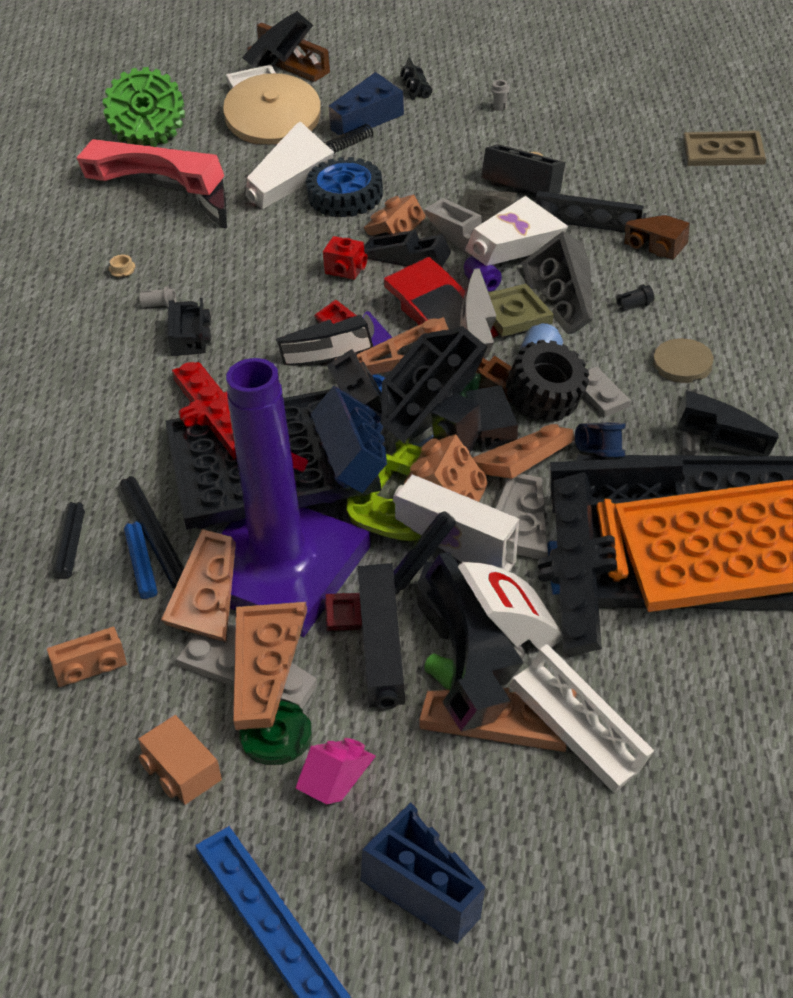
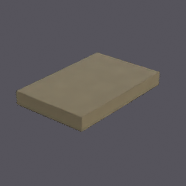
[683,131,766,166]

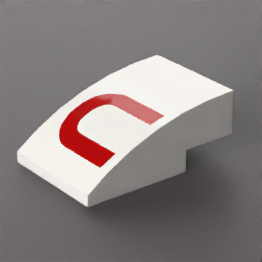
[458,562,563,650]

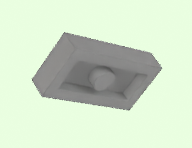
[583,367,631,417]

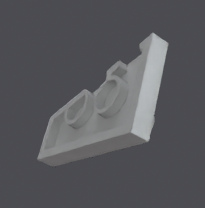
[496,474,548,559]

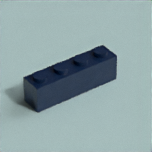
[311,386,387,493]

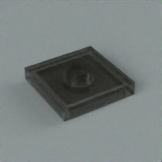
[461,189,517,223]

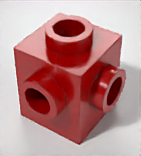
[323,236,368,280]

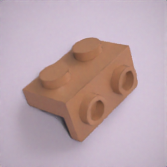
[364,194,425,236]
[47,626,127,687]

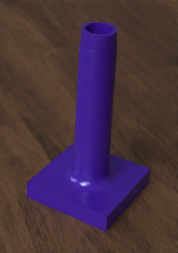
[221,358,371,637]

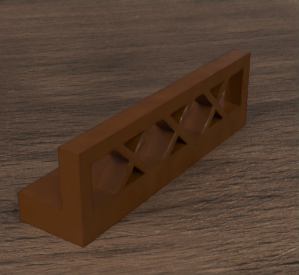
[247,22,330,82]

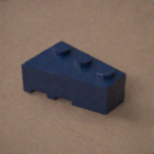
[329,72,404,139]
[360,802,485,944]

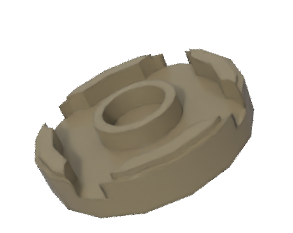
[653,338,714,383]

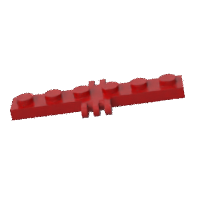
[172,362,237,459]

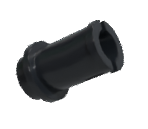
[616,284,655,312]

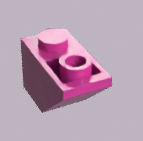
[295,738,376,805]

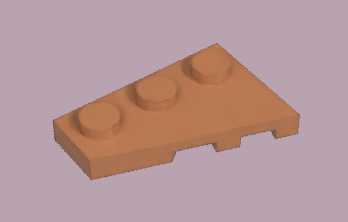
[473,424,575,479]
[161,529,236,643]

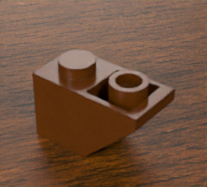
[624,215,690,260]

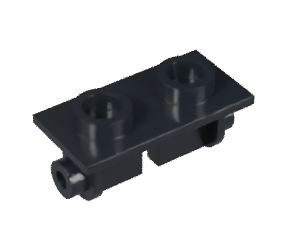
[400,57,432,100]

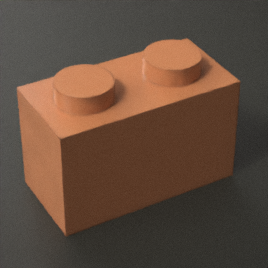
[138,715,222,805]

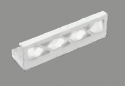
[509,644,654,793]

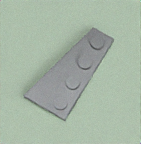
[176,621,317,709]

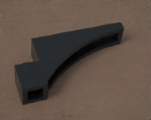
[425,552,524,732]

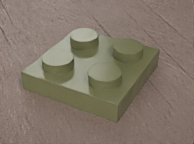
[488,284,554,337]

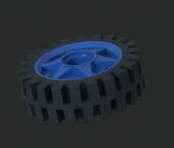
[306,157,383,217]

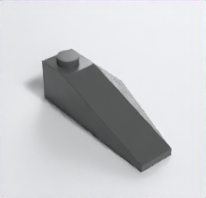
[522,231,593,334]

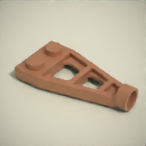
[334,317,448,375]

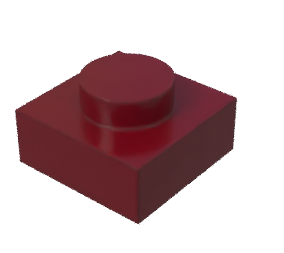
[324,593,362,631]

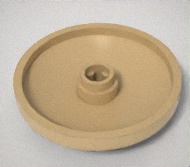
[223,73,321,144]

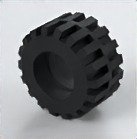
[506,340,589,422]

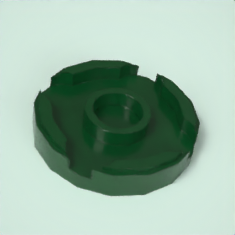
[239,701,312,765]

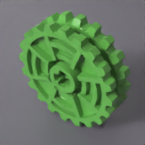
[103,67,185,147]

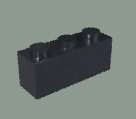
[481,144,566,197]

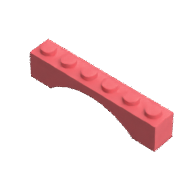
[76,139,225,195]

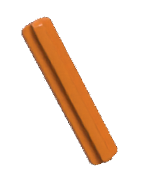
[596,499,628,582]

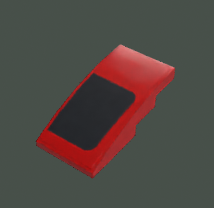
[384,257,498,338]

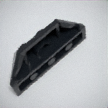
[381,326,488,444]

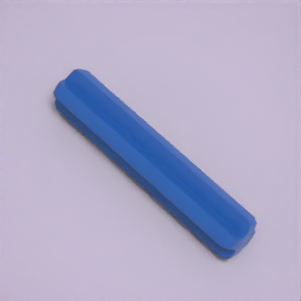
[124,522,158,599]

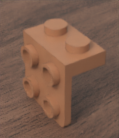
[404,434,488,502]

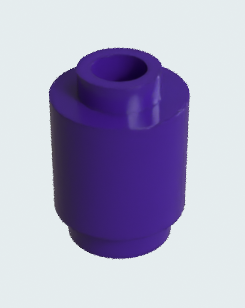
[463,256,502,291]

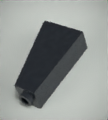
[358,563,405,710]

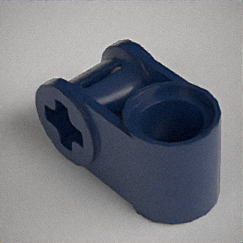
[574,422,626,457]

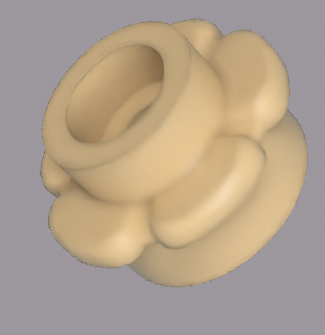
[109,255,136,277]

